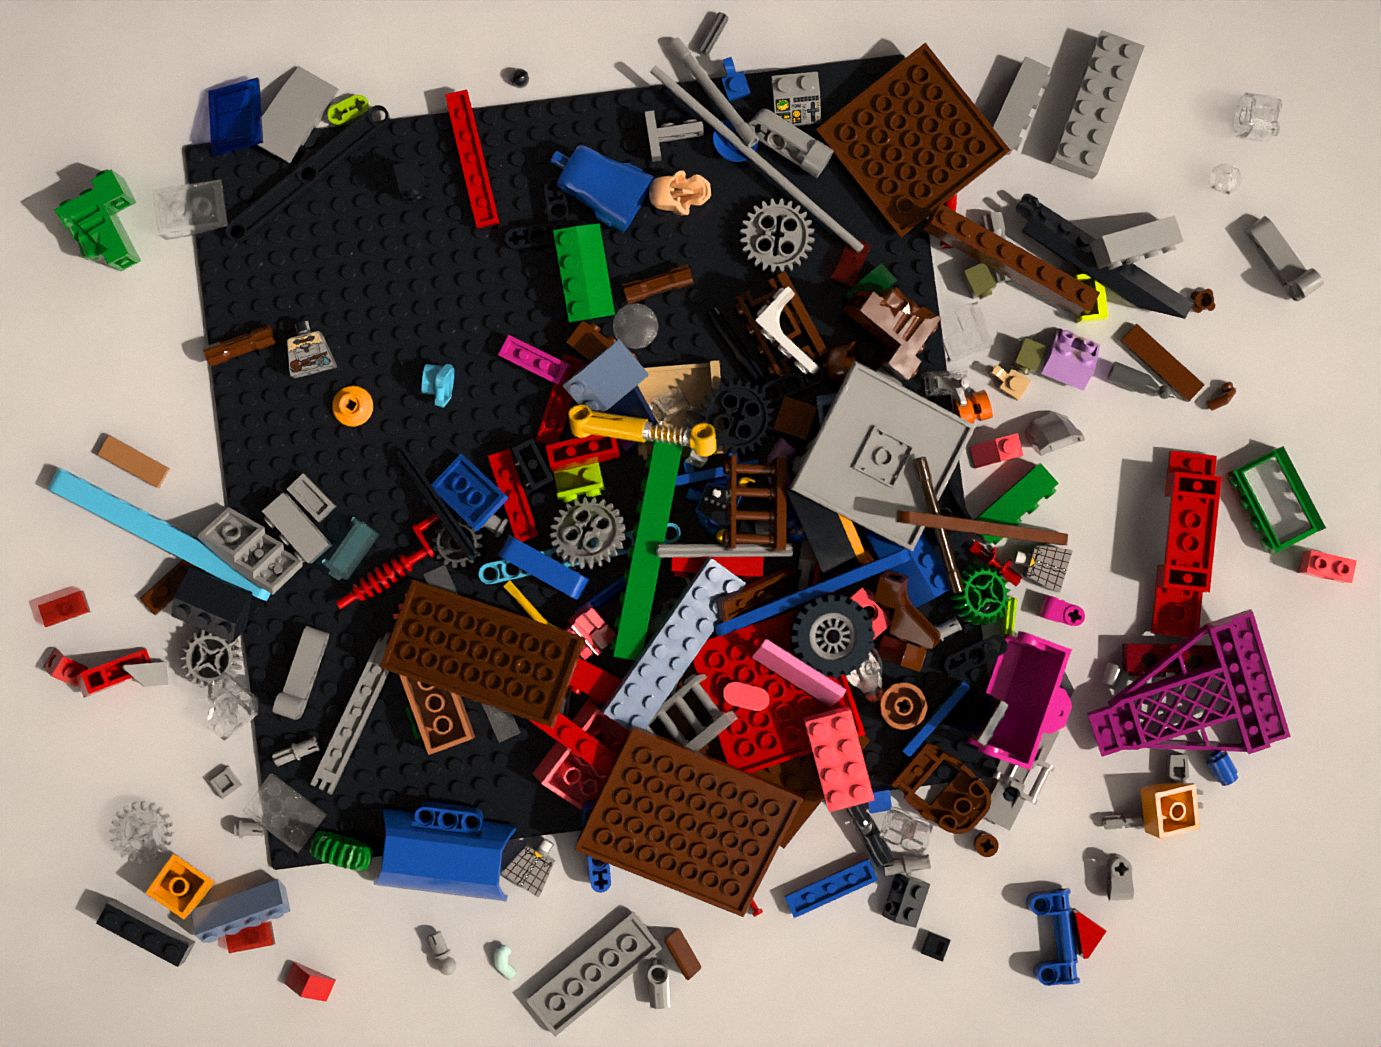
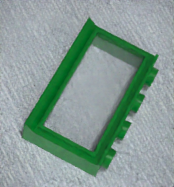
[1228,446,1326,554]

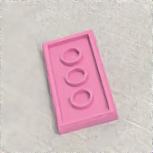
[752,640,846,707]

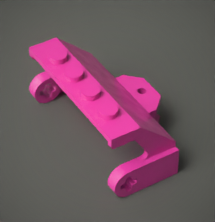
[967,631,1072,770]

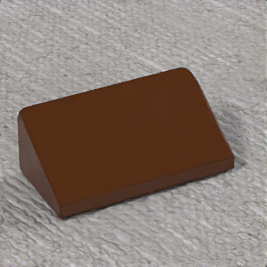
[664,929,701,980]

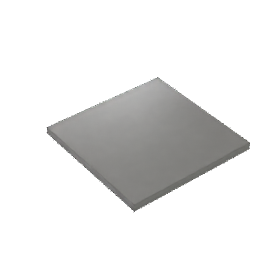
[790,361,976,551]

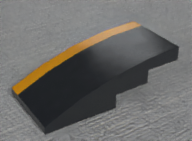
[785,487,867,578]

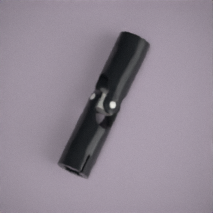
[844,803,894,866]

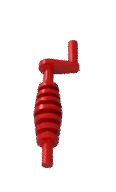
[336,513,440,609]

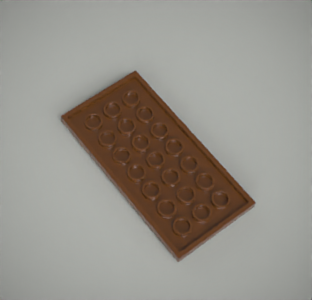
[380,580,586,728]

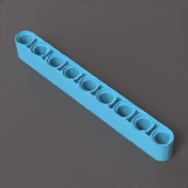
[479,523,680,584]

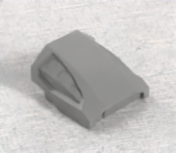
[1025,412,1085,456]

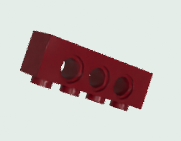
[1122,643,1220,677]

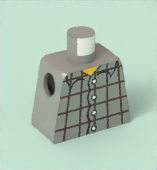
[1014,545,1073,592]
[502,837,555,898]

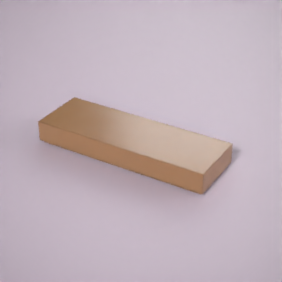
[98,435,170,488]

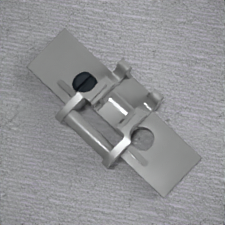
[984,731,1059,831]

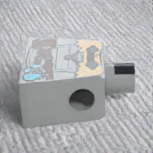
[287,321,337,378]

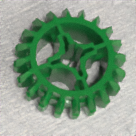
[950,563,1011,625]
[309,831,374,871]

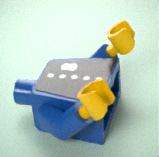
[686,477,755,544]

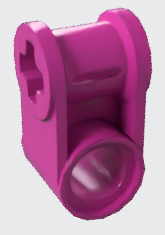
[1038,594,1085,626]

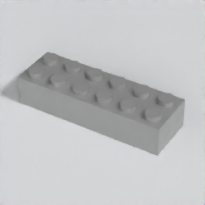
[1050,30,1145,179]

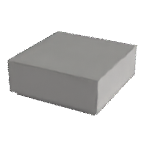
[209,767,242,799]

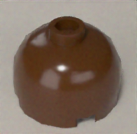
[823,341,862,387]

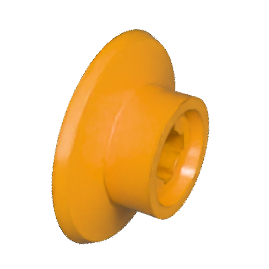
[332,386,373,427]

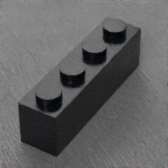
[96,899,195,967]

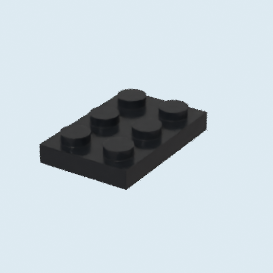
[947,684,1009,746]

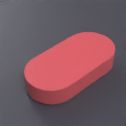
[723,681,769,711]

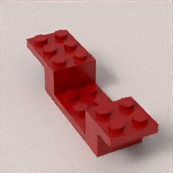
[1150,451,1222,637]

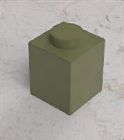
[961,263,996,300]
[1012,338,1047,375]

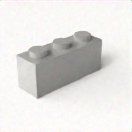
[262,493,332,563]

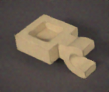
[988,365,1031,400]

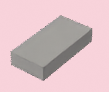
[287,473,336,522]

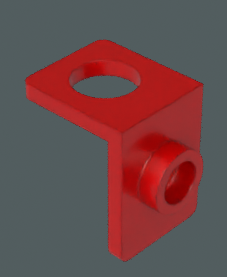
[43,648,88,687]

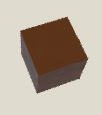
[773,396,819,444]

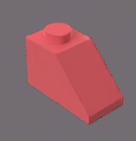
[969,433,1024,469]

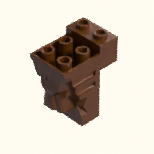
[843,287,941,380]

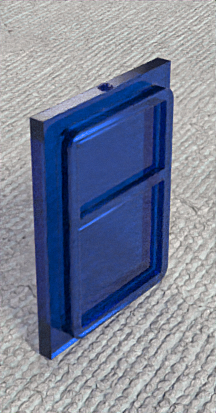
[208,77,263,156]

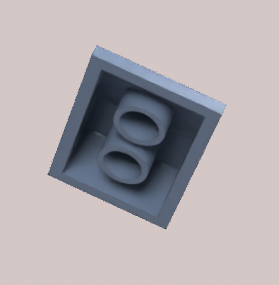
[562,339,649,413]

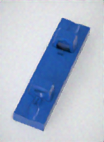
[675,451,760,487]

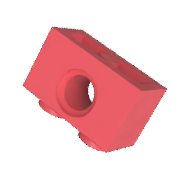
[1299,550,1357,583]
[849,588,892,640]

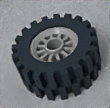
[791,593,875,678]

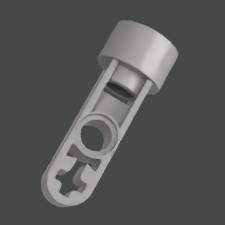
[748,109,834,178]

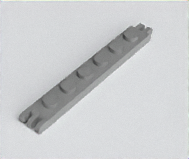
[310,631,392,795]

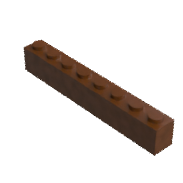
[923,203,1100,317]

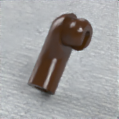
[1207,381,1236,411]

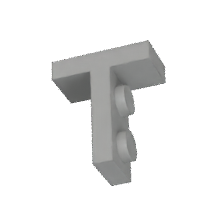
[645,110,704,162]

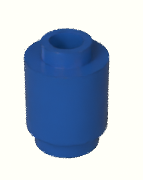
[1206,750,1238,786]

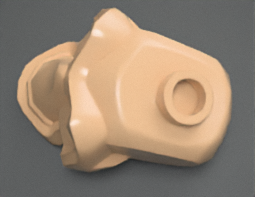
[649,171,711,216]

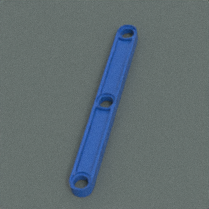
[714,548,911,637]

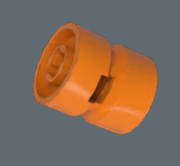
[953,390,993,424]

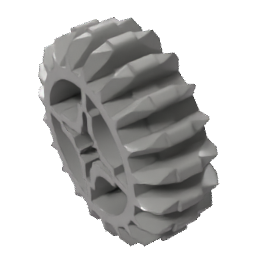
[180,629,244,689]

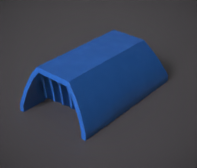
[373,801,516,902]

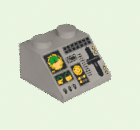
[771,72,821,126]

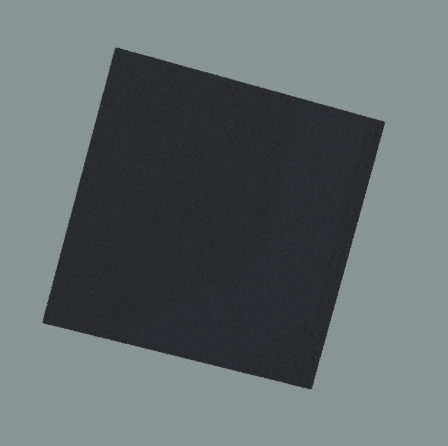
[185,54,1000,870]

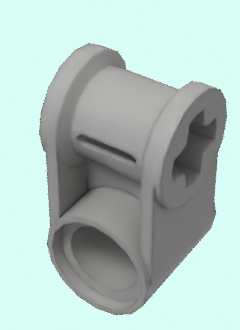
[1107,855,1134,901]

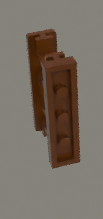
[734,271,828,378]

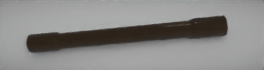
[912,457,964,593]

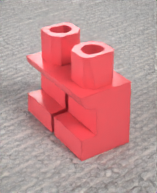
[565,602,617,660]

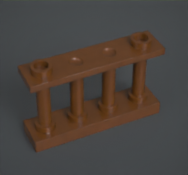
[722,455,787,553]

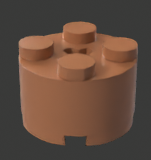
[878,682,927,730]

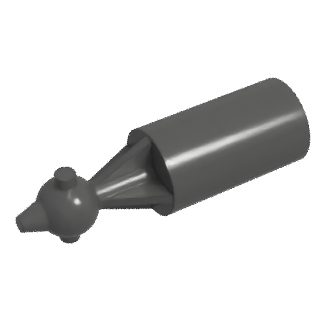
[1107,361,1176,399]

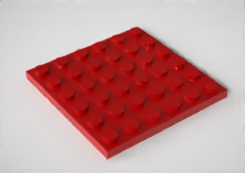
[693,608,865,773]

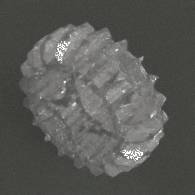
[109,801,174,864]

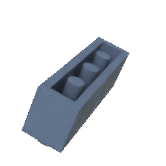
[191,879,291,943]

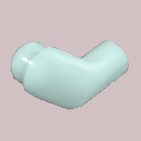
[494,945,517,980]

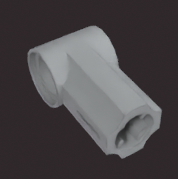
[647,959,670,1009]

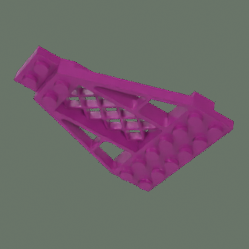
[1087,609,1291,757]

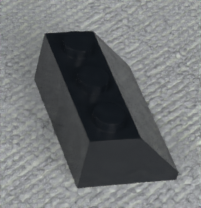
[171,566,253,642]

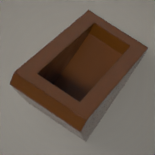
[876,635,927,672]

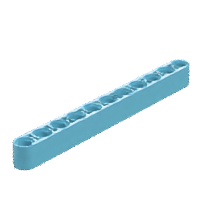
[47,468,271,601]

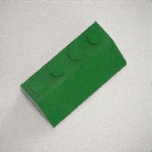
[553,223,615,322]

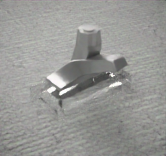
[924,370,970,406]

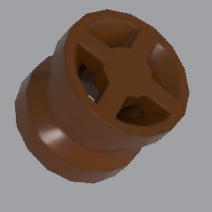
[973,832,999,857]

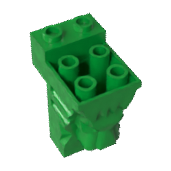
[54,169,141,271]

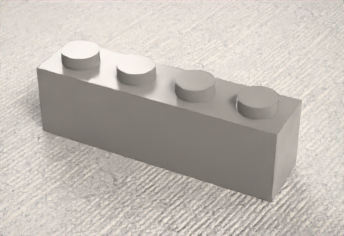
[992,56,1051,155]
[1090,215,1184,270]

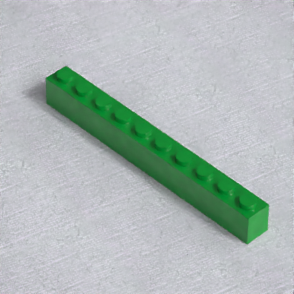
[610,438,683,661]

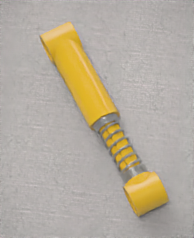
[568,405,717,456]

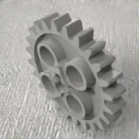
[740,198,814,274]
[550,497,626,569]

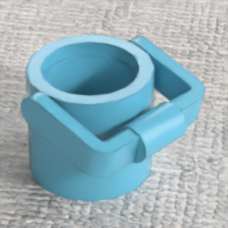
[422,364,454,407]

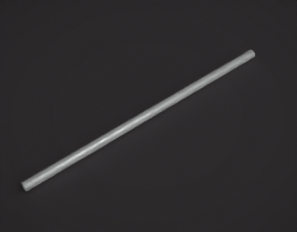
[650,65,864,253]

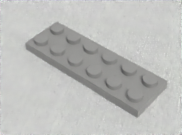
[526,911,663,1037]

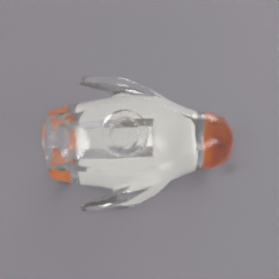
[846,648,883,702]

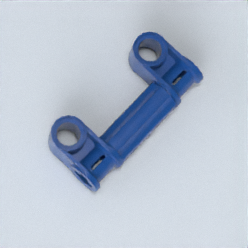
[1026,888,1080,986]

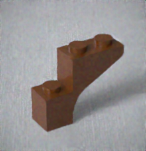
[874,569,941,649]

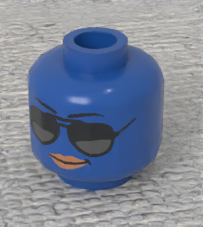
[786,507,806,543]

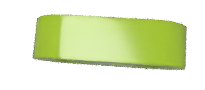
[327,94,370,126]

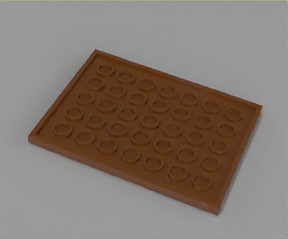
[574,725,804,917]

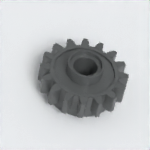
[432,518,484,568]

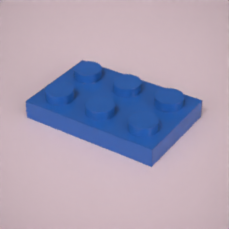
[431,453,509,531]

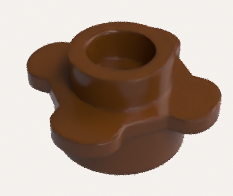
[1190,289,1216,313]

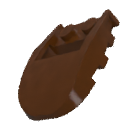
[891,740,991,834]

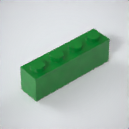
[974,463,1059,545]

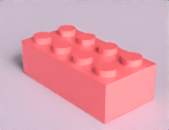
[803,706,874,812]

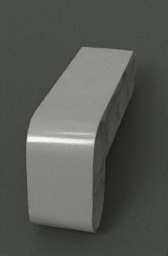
[1245,216,1324,302]
[273,626,329,720]

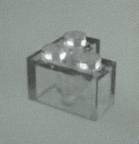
[207,672,258,741]

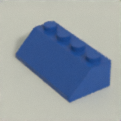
[863,529,950,608]

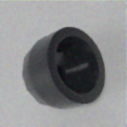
[511,68,529,88]

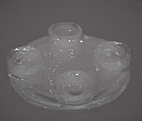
[613,303,658,349]

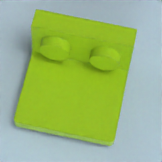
[554,463,605,503]

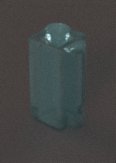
[322,517,380,580]

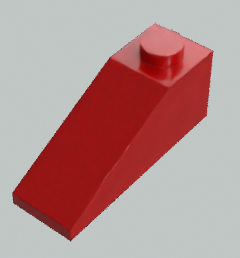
[75,648,152,698]

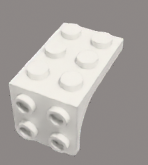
[756,286,820,375]

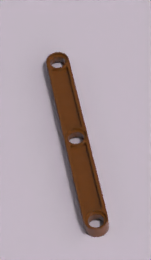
[895,510,1068,546]

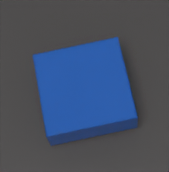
[868,786,892,814]

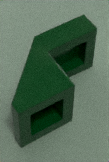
[843,263,897,302]

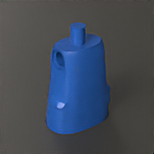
[550,144,655,233]

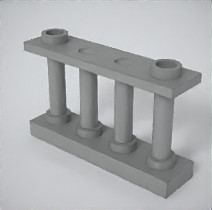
[645,674,738,752]

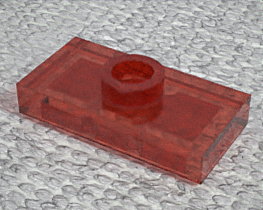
[832,238,872,288]
[38,591,91,627]
[225,921,276,953]

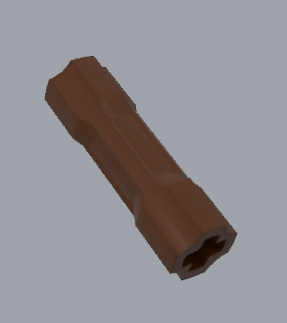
[622,264,694,305]
[203,325,276,367]

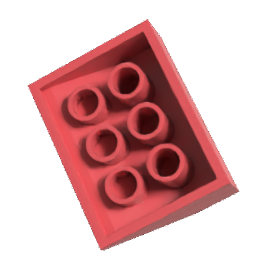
[533,699,629,815]

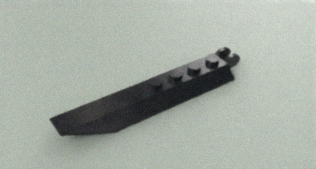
[1015,193,1194,319]

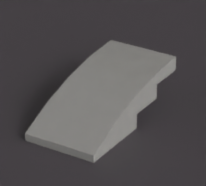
[249,67,339,163]
[198,507,303,595]

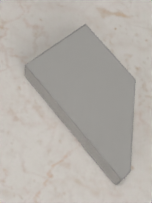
[122,662,168,687]

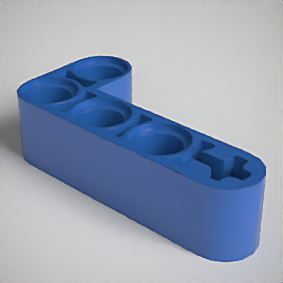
[498,535,590,600]
[581,799,611,893]

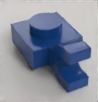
[721,57,751,102]

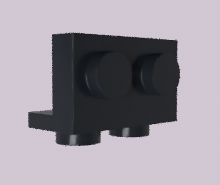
[882,873,930,928]

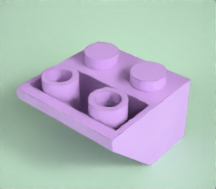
[1041,328,1100,391]

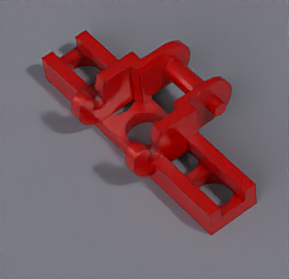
[969,541,1022,586]

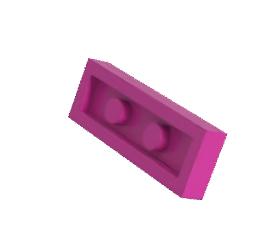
[498,335,570,386]

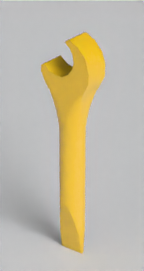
[503,581,561,629]

